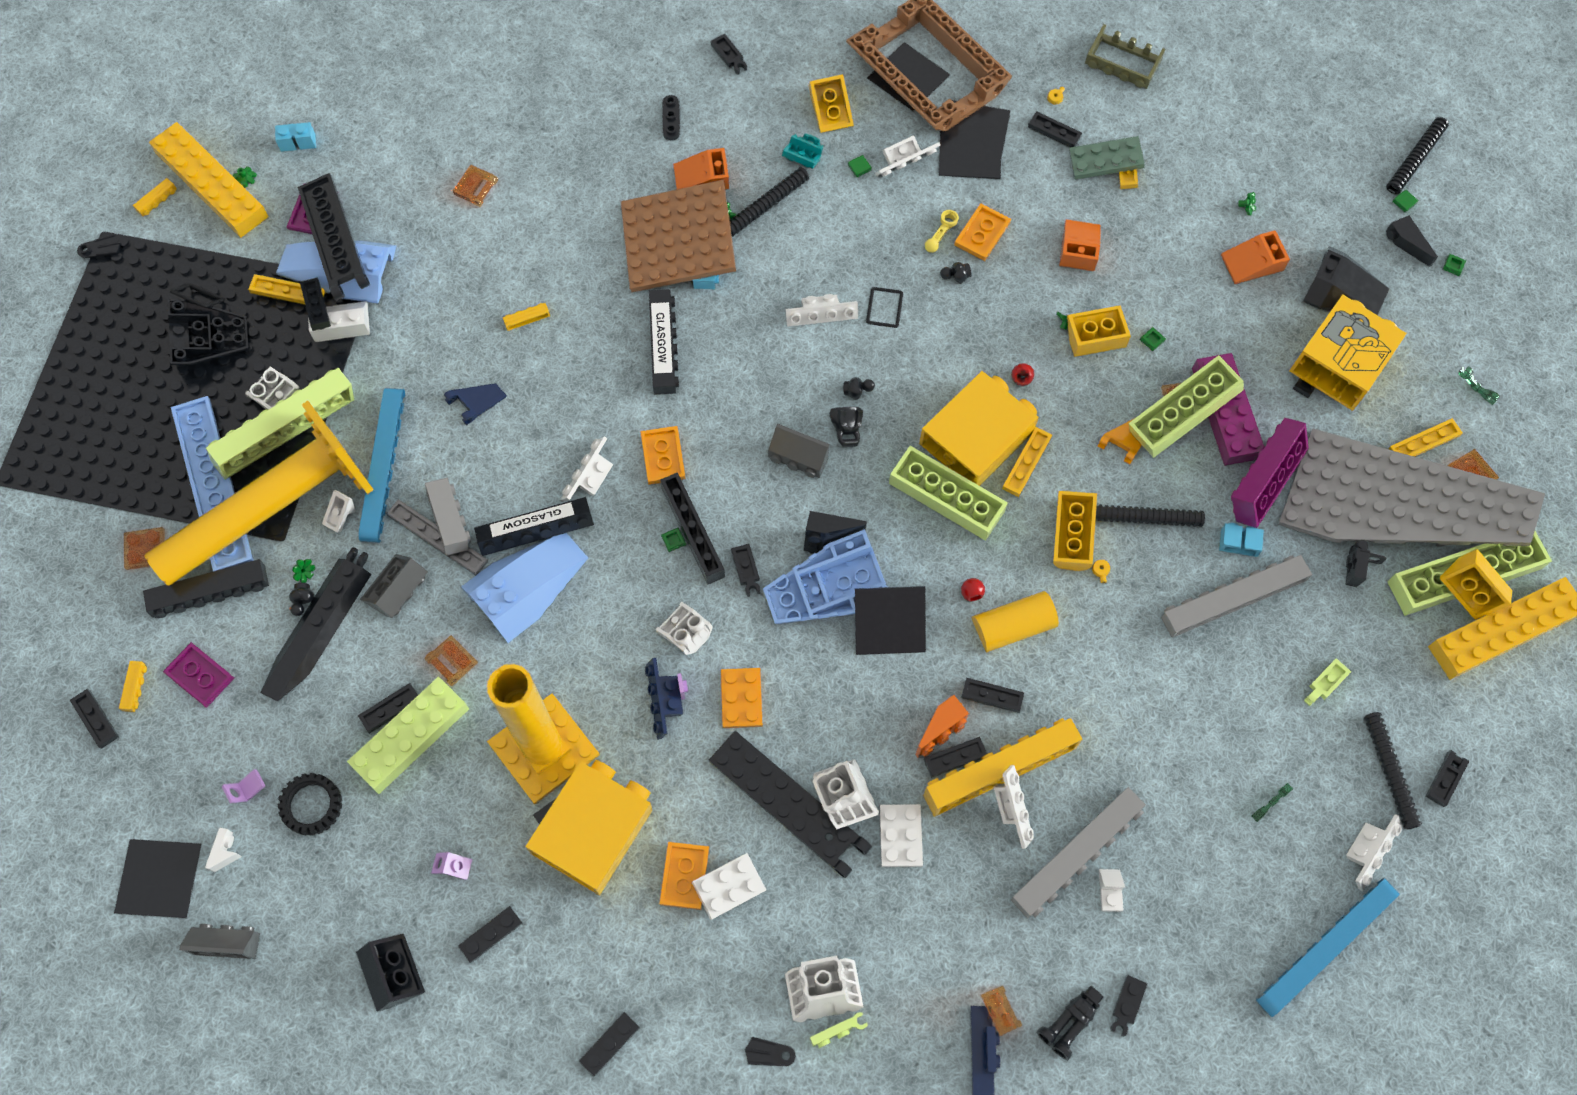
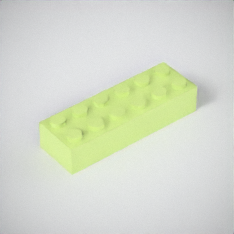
[1129,355,1244,458]
[889,446,1008,541]
[347,676,469,794]

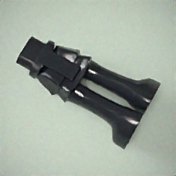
[1037,986,1104,1061]

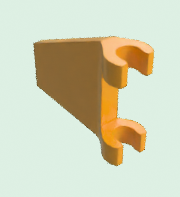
[1098,418,1142,464]

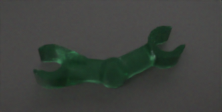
[1458,366,1500,405]
[1251,783,1293,822]

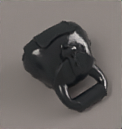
[829,407,863,447]

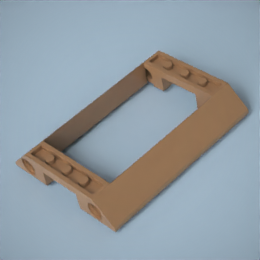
[846,0,1012,131]

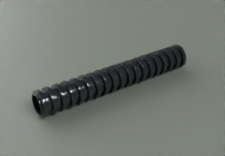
[1386,117,1449,194]
[730,167,809,237]
[1096,504,1205,527]
[1364,712,1422,830]

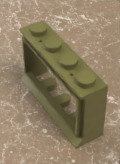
[1085,24,1166,89]

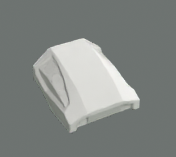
[245,366,299,410]
[655,602,713,655]

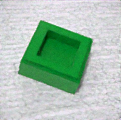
[848,155,872,178]
[1392,189,1419,213]
[1442,253,1466,276]
[1140,327,1166,351]
[661,527,686,552]

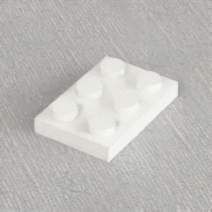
[879,804,923,867]
[692,853,766,920]

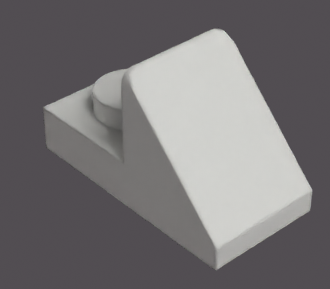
[322,490,356,533]
[205,827,242,872]
[1099,869,1125,912]

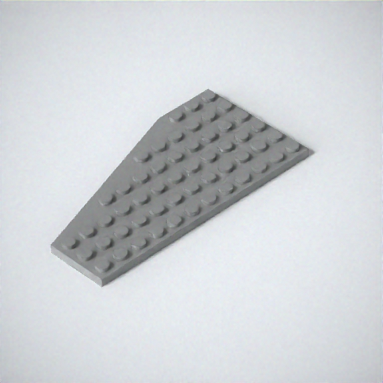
[1279,428,1545,546]

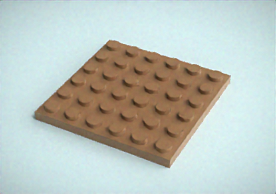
[621,180,736,292]

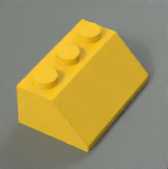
[1067,305,1131,357]
[1440,549,1512,620]

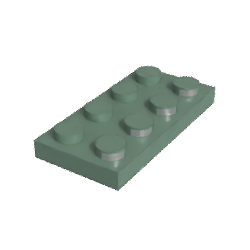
[1069,136,1145,180]

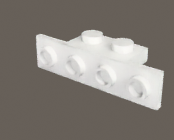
[875,135,940,177]
[786,294,858,327]
[561,436,613,502]
[994,765,1034,849]
[1346,814,1402,892]

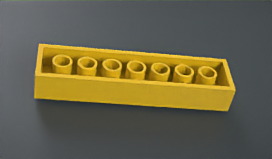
[149,122,269,238]
[1428,577,1577,680]
[923,718,1083,817]

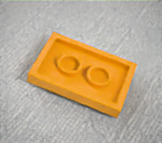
[954,203,1011,261]
[640,426,686,485]
[721,668,763,728]
[659,842,709,910]

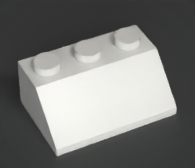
[308,301,370,342]

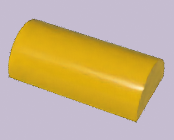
[1053,491,1097,571]
[971,591,1059,653]

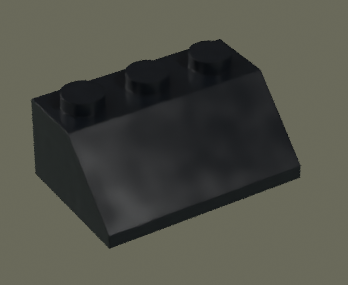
[356,933,425,1012]

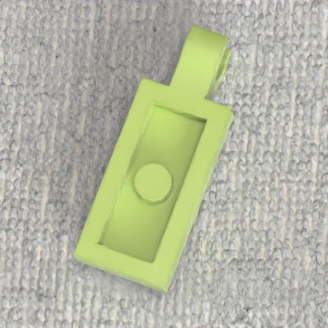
[1304,658,1351,706]
[810,1012,868,1048]

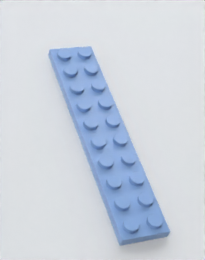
[171,396,254,571]

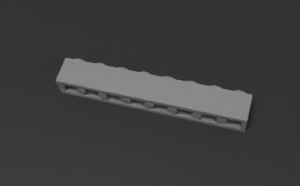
[1161,555,1313,638]
[1011,787,1146,919]

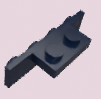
[645,658,683,740]
[970,1006,1000,1095]

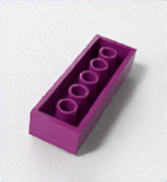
[1192,353,1265,466]
[1231,418,1309,528]

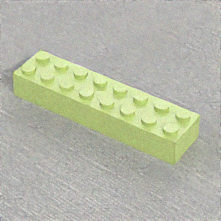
[206,368,354,480]
[1387,531,1552,616]

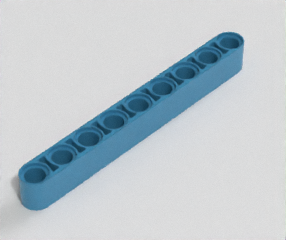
[359,388,406,543]
[1256,878,1400,1017]

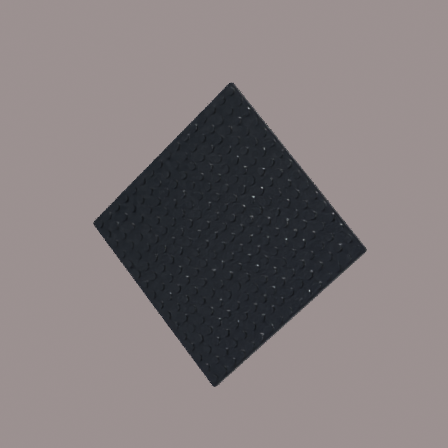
[0,232,363,542]

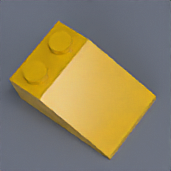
[808,74,854,133]

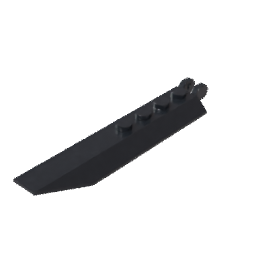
[260,547,371,702]

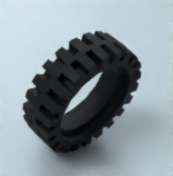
[277,773,342,836]

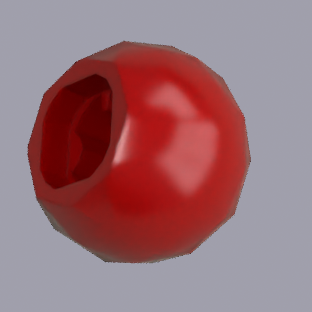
[1011,363,1035,386]
[961,578,985,602]

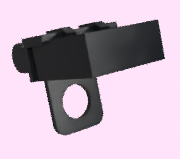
[1345,540,1386,587]

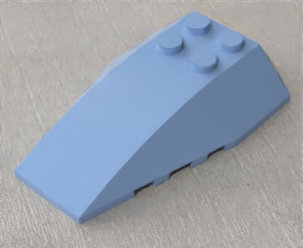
[276,241,396,303]
[763,529,887,624]
[461,533,588,643]

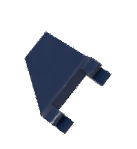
[444,383,507,426]

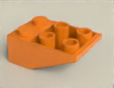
[673,148,729,190]
[1059,219,1101,271]
[1221,230,1290,284]
[915,695,969,758]

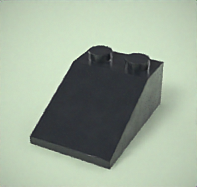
[804,511,867,554]

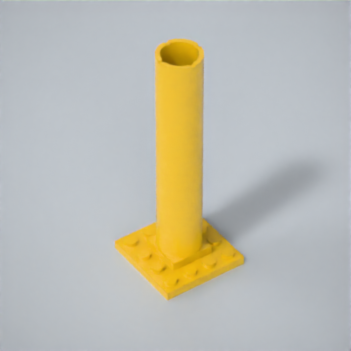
[144,401,374,586]
[487,664,600,805]

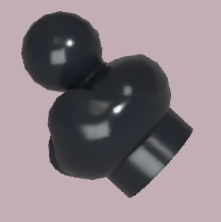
[940,262,972,284]
[843,377,875,400]
[289,583,314,616]

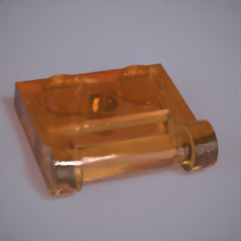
[453,165,499,207]
[424,635,478,686]
[981,986,1023,1036]

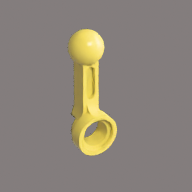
[925,210,959,253]

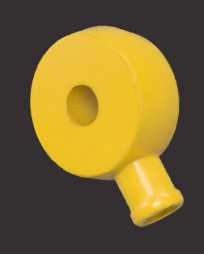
[1047,87,1065,105]
[1092,559,1110,583]

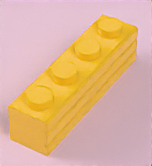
[133,178,177,217]
[502,303,550,331]
[119,661,147,712]

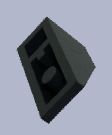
[1386,215,1438,266]

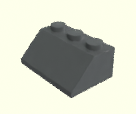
[768,423,830,478]
[360,554,428,618]
[179,924,260,959]

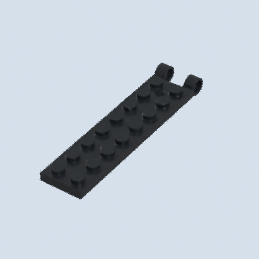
[298,173,370,301]
[708,731,872,879]

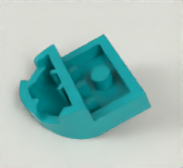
[782,134,823,169]

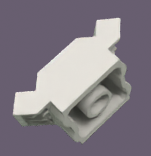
[813,759,879,829]
[785,956,863,1022]

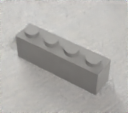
[425,477,471,556]

